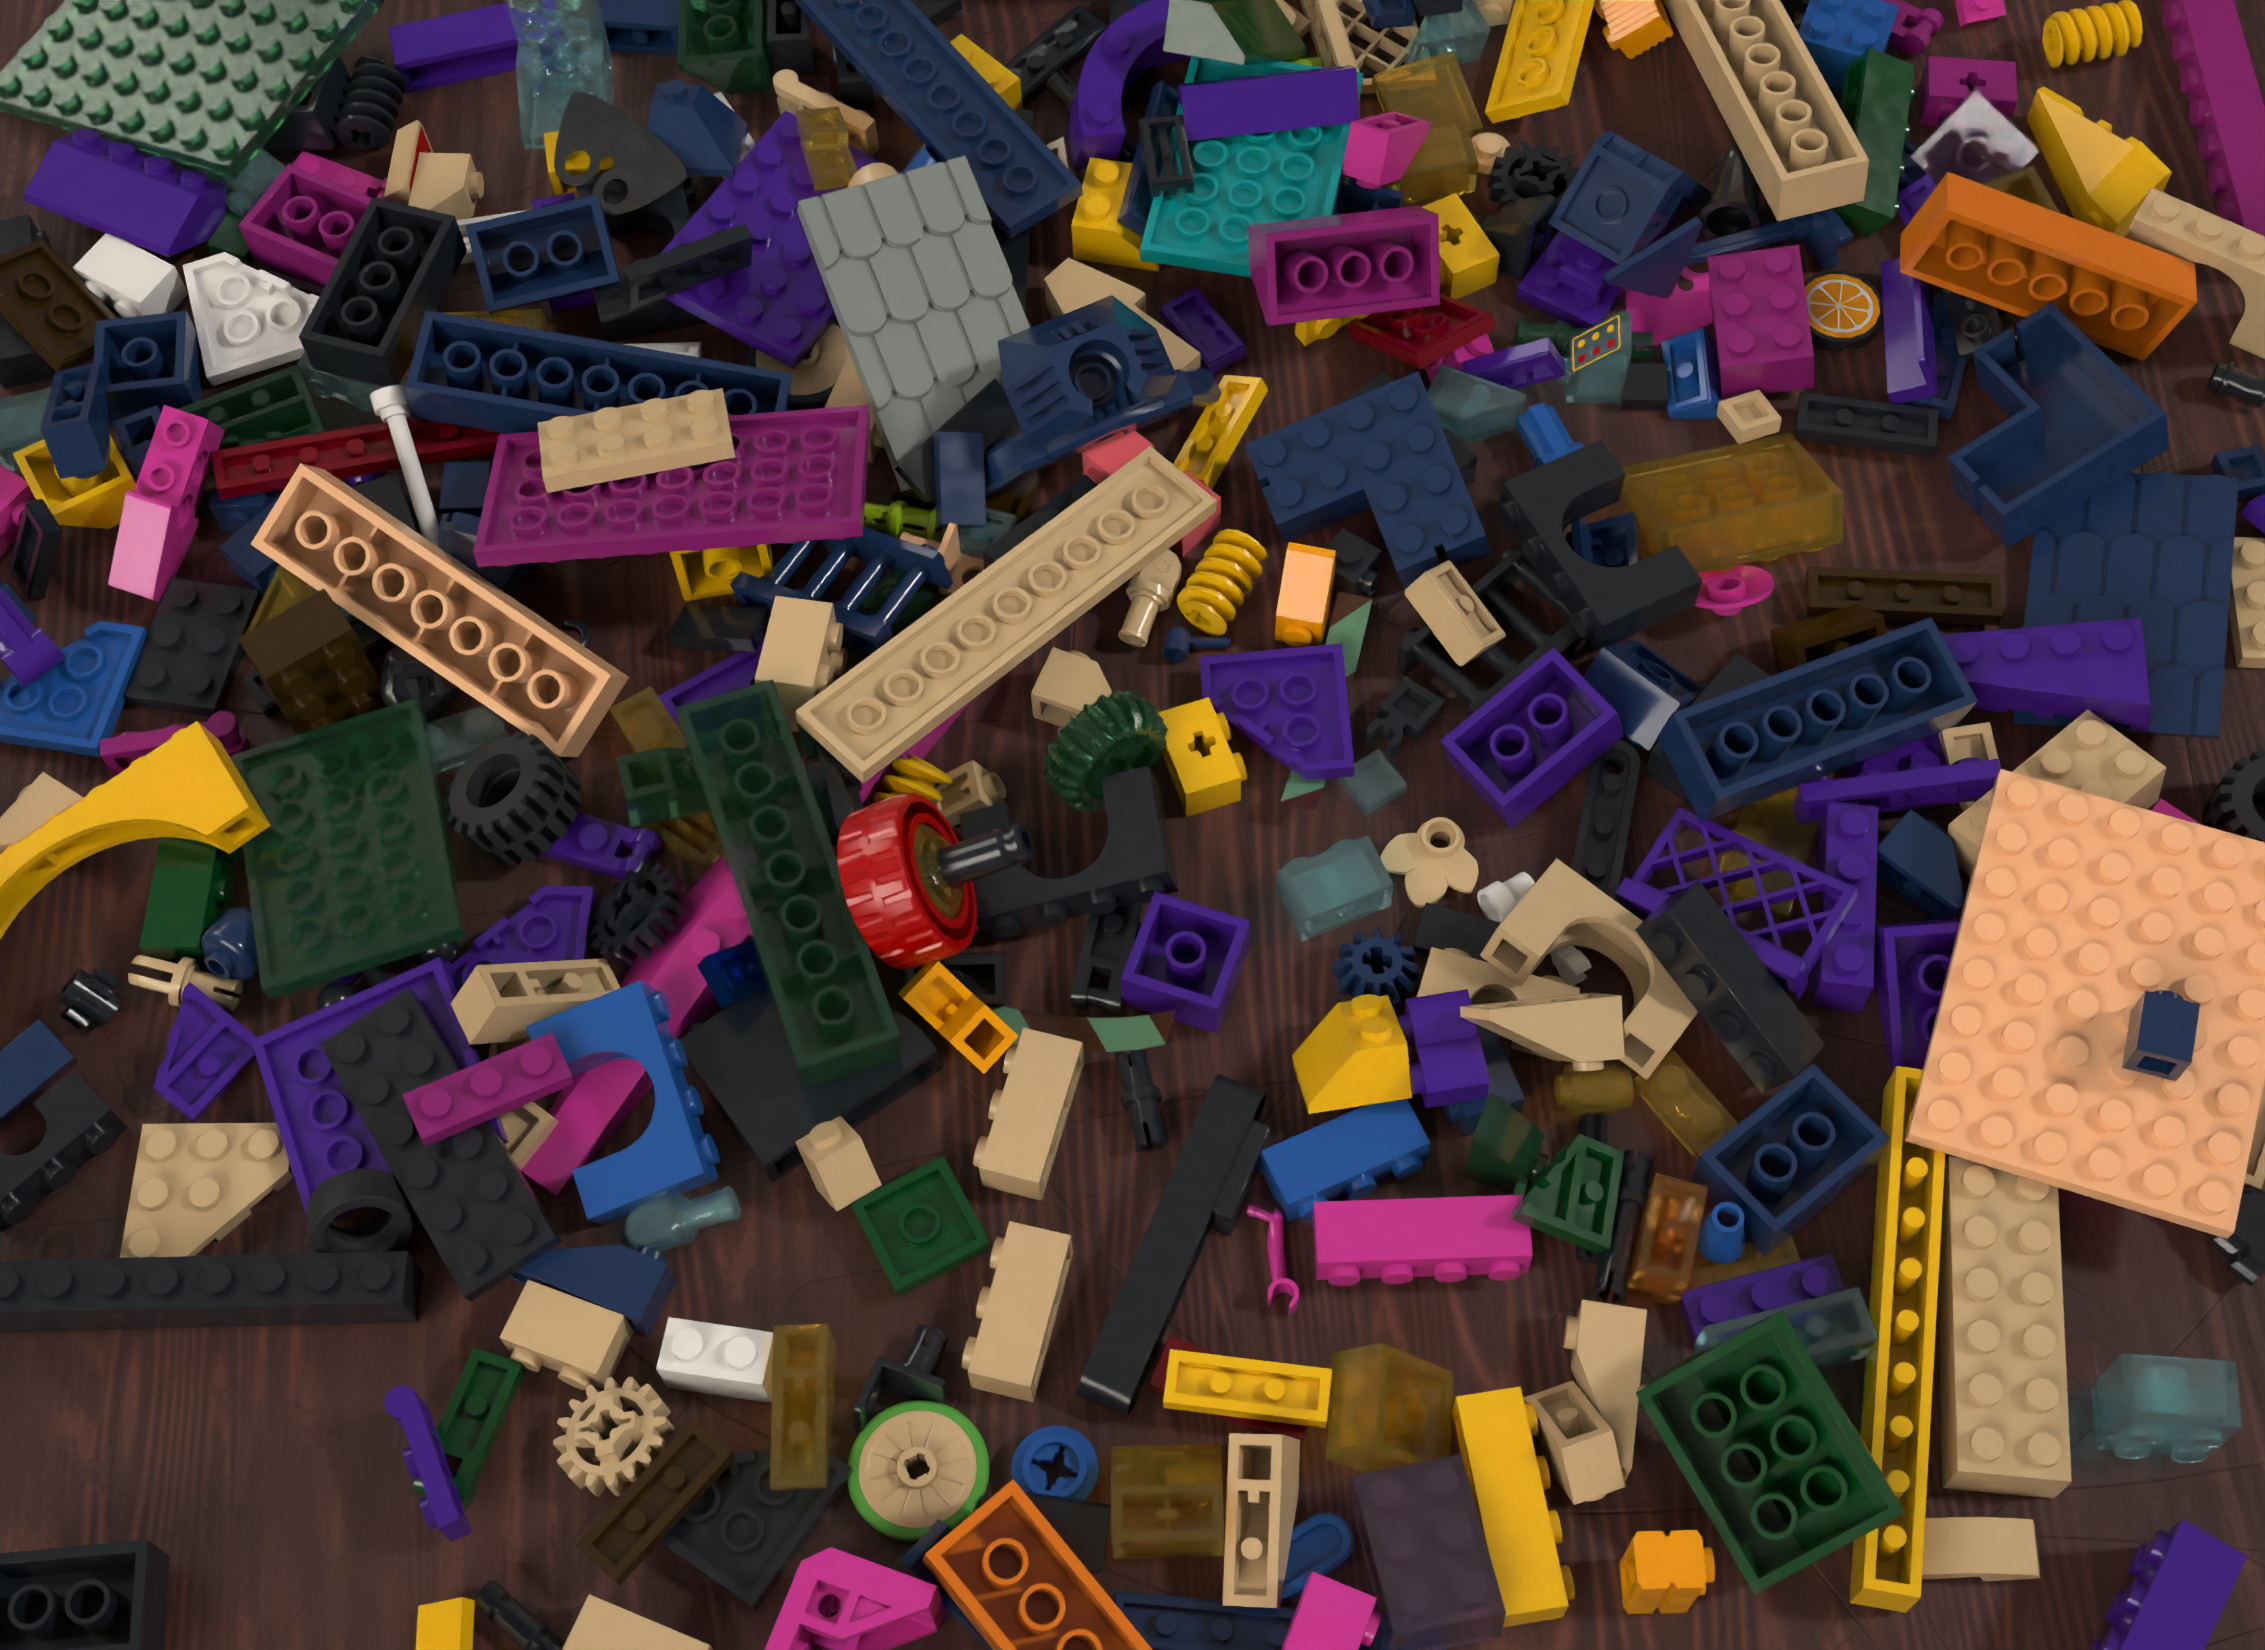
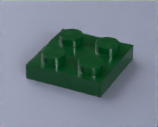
[850,1156,992,1298]

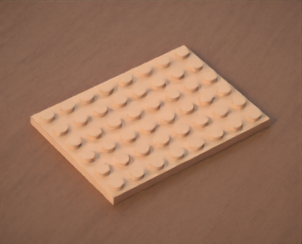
[1905,769,2265,1239]

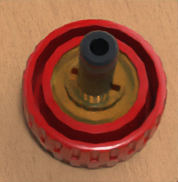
[837,793,1035,970]

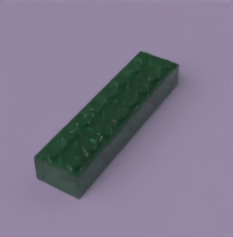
[676,679,901,1089]

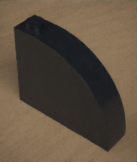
[679,985,941,1184]

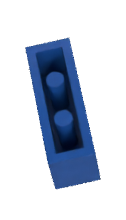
[1260,1099,1430,1223]

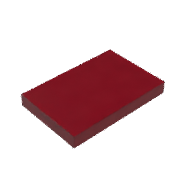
[1347,293,1496,369]

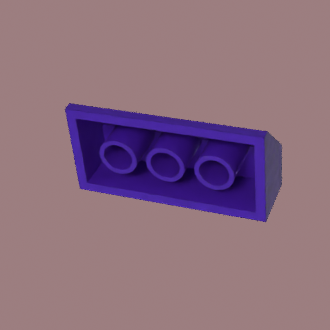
[24,129,226,257]

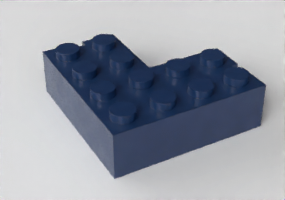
[1948,303,2169,548]
[1245,371,1492,589]

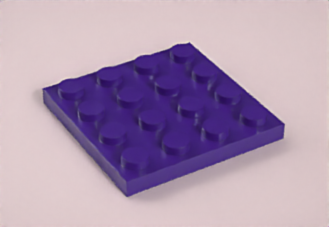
[251,957,509,1221]

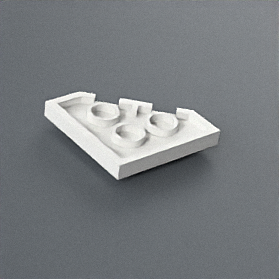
[182,252,319,386]

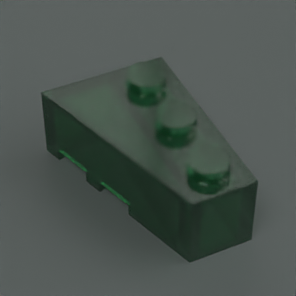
[178,364,327,477]

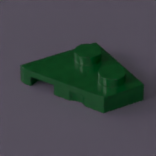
[1511,1134,1624,1254]

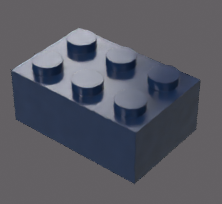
[1691,1064,1890,1257]

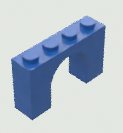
[526,980,720,1225]

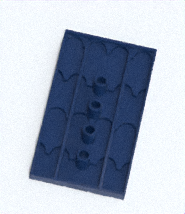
[2013,472,2239,739]

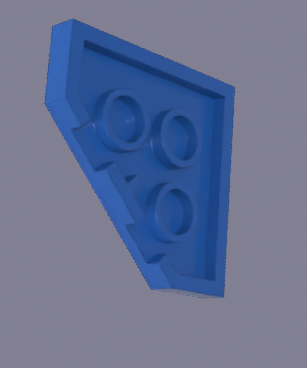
[0,621,148,758]

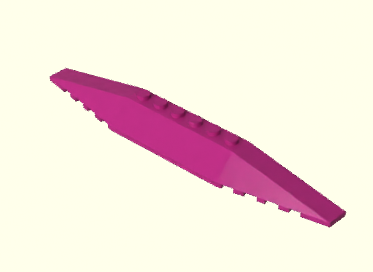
[521,701,971,1199]

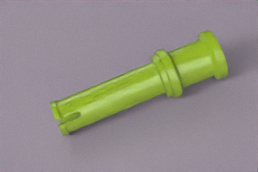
[863,500,945,542]

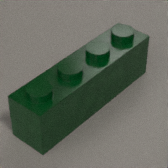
[1833,48,1915,236]
[139,837,241,968]

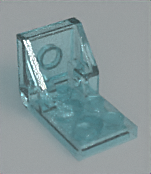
[505,0,614,149]

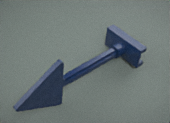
[1603,208,1854,298]

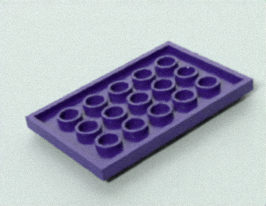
[660,111,901,369]

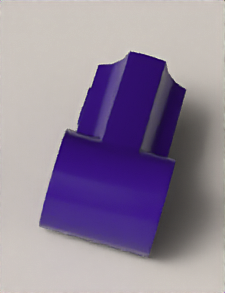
[0,587,65,688]

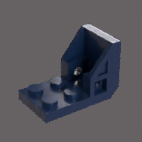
[1548,130,1709,264]

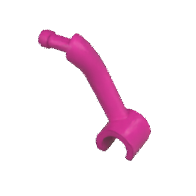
[1246,1203,1299,1314]

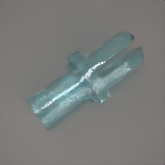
[625,1186,740,1253]

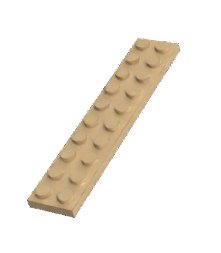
[795,446,1217,784]

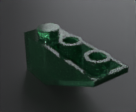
[616,747,776,827]

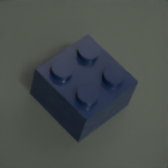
[94,311,202,425]

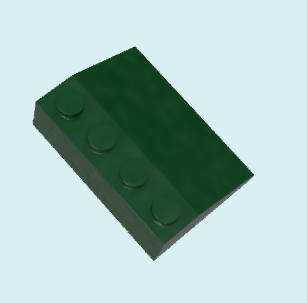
[1635,1309,1905,1594]

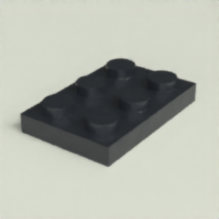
[124,577,264,717]

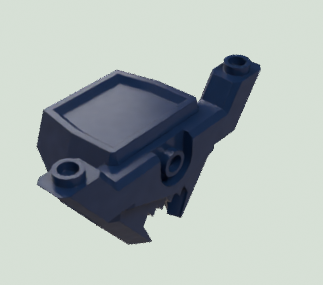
[984,295,1222,497]

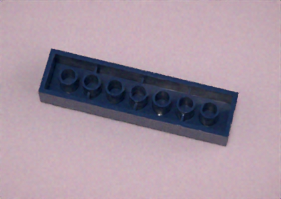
[405,310,792,434]

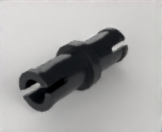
[1114,1048,1168,1153]

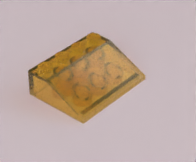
[1621,433,1843,573]

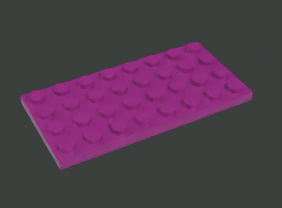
[473,404,870,567]

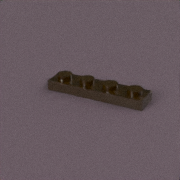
[1805,567,2003,626]

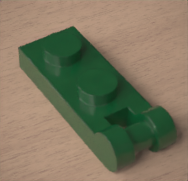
[413,1347,527,1510]

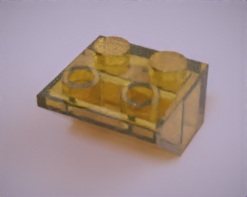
[1111,1444,1224,1558]

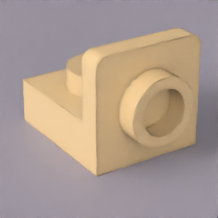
[930,760,1006,827]

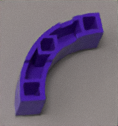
[1068,0,1191,170]

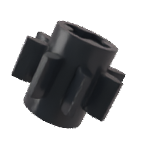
[56,967,123,1030]

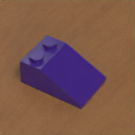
[1874,918,1961,1075]

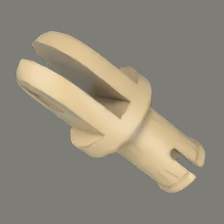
[1118,549,1182,647]
[128,955,243,1011]

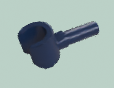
[1162,626,1230,662]

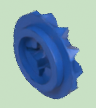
[1011,1426,1099,1501]

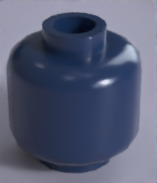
[201,907,279,981]

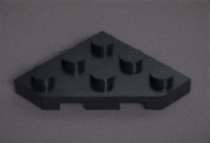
[659,1438,853,1611]

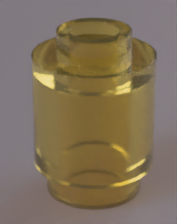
[1554,1062,1633,1116]

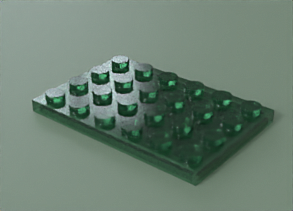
[231,698,466,1000]

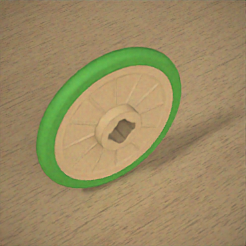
[847,1400,989,1542]

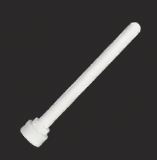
[370,385,439,547]

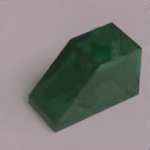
[1464,1093,1549,1195]

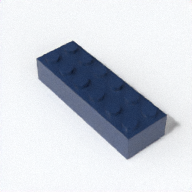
[1657,617,1978,822]

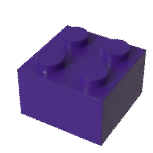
[1121,892,1251,1034]

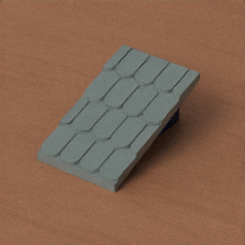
[797,155,1031,492]

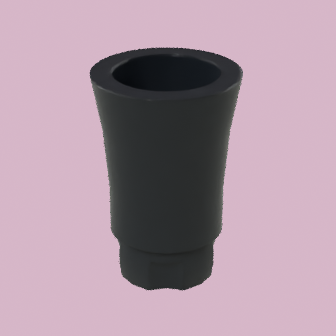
[1698,144,1760,240]

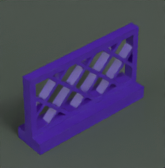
[1615,807,1858,1000]

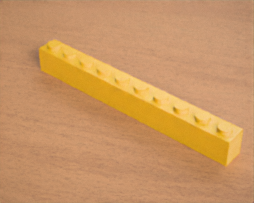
[1849,1066,1945,1613]

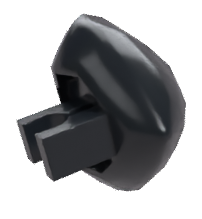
[380,645,460,733]

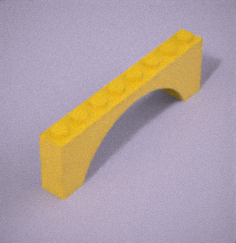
[0,721,271,940]

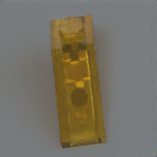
[770,1323,836,1490]

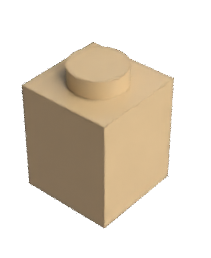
[795,1116,882,1211]

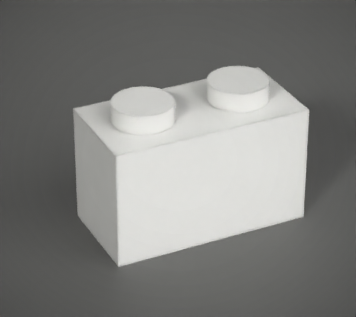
[73,233,188,318]
[656,1317,782,1403]

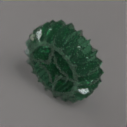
[1043,690,1168,812]

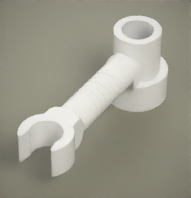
[1477,872,1592,986]

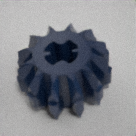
[1333,926,1420,1012]

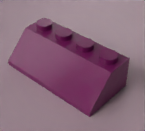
[1248,206,1440,326]

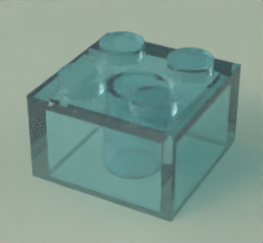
[2091,1353,2242,1463]

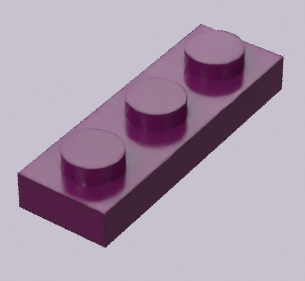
[402,1032,574,1147]

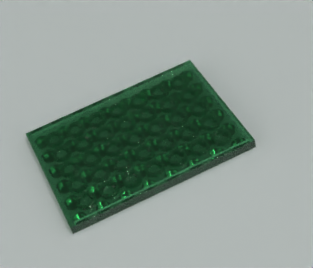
[0,0,385,179]

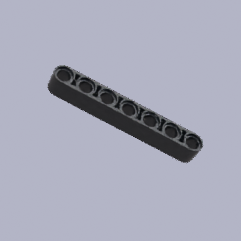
[1077,1074,1267,1417]

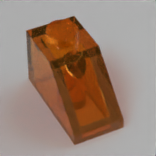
[1627,1173,1708,1307]

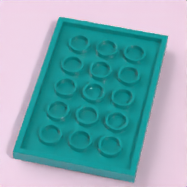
[1140,56,1363,278]

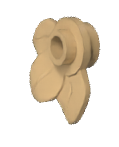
[1379,817,1479,908]

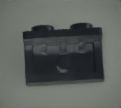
[1942,288,2019,363]

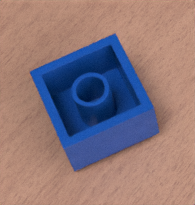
[1798,0,1899,90]

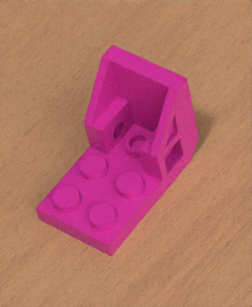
[765,1547,946,1650]

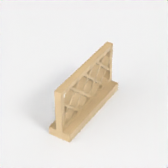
[1300,0,1436,94]

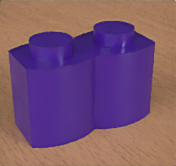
[1397,989,1489,1108]

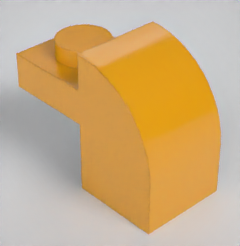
[898,960,1019,1074]

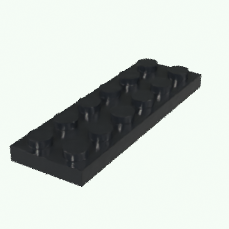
[320,987,562,1302]

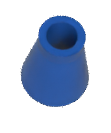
[1693,1202,1747,1264]

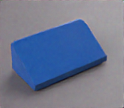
[1661,328,1722,419]

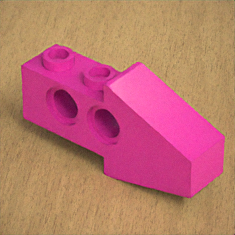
[108,405,225,603]

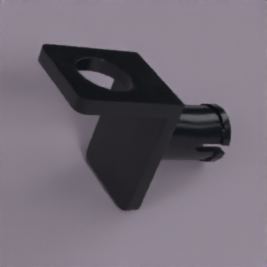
[853,1325,948,1433]

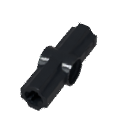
[797,723,864,847]

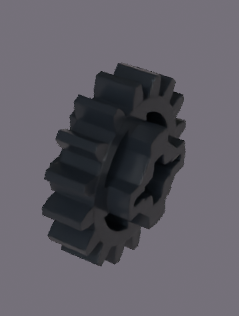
[1487,140,1579,212]
[588,863,688,966]

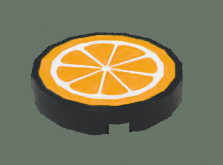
[1804,271,1883,351]

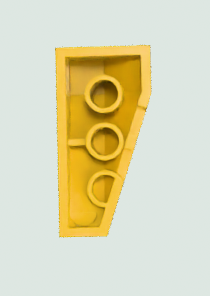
[2026,86,2172,237]

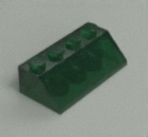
[677,0,773,95]

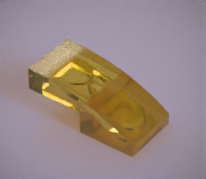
[796,107,858,191]

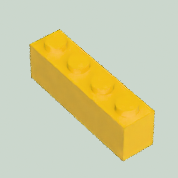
[1452,1386,1575,1628]

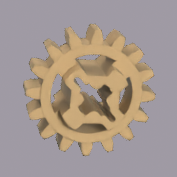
[553,1377,675,1497]

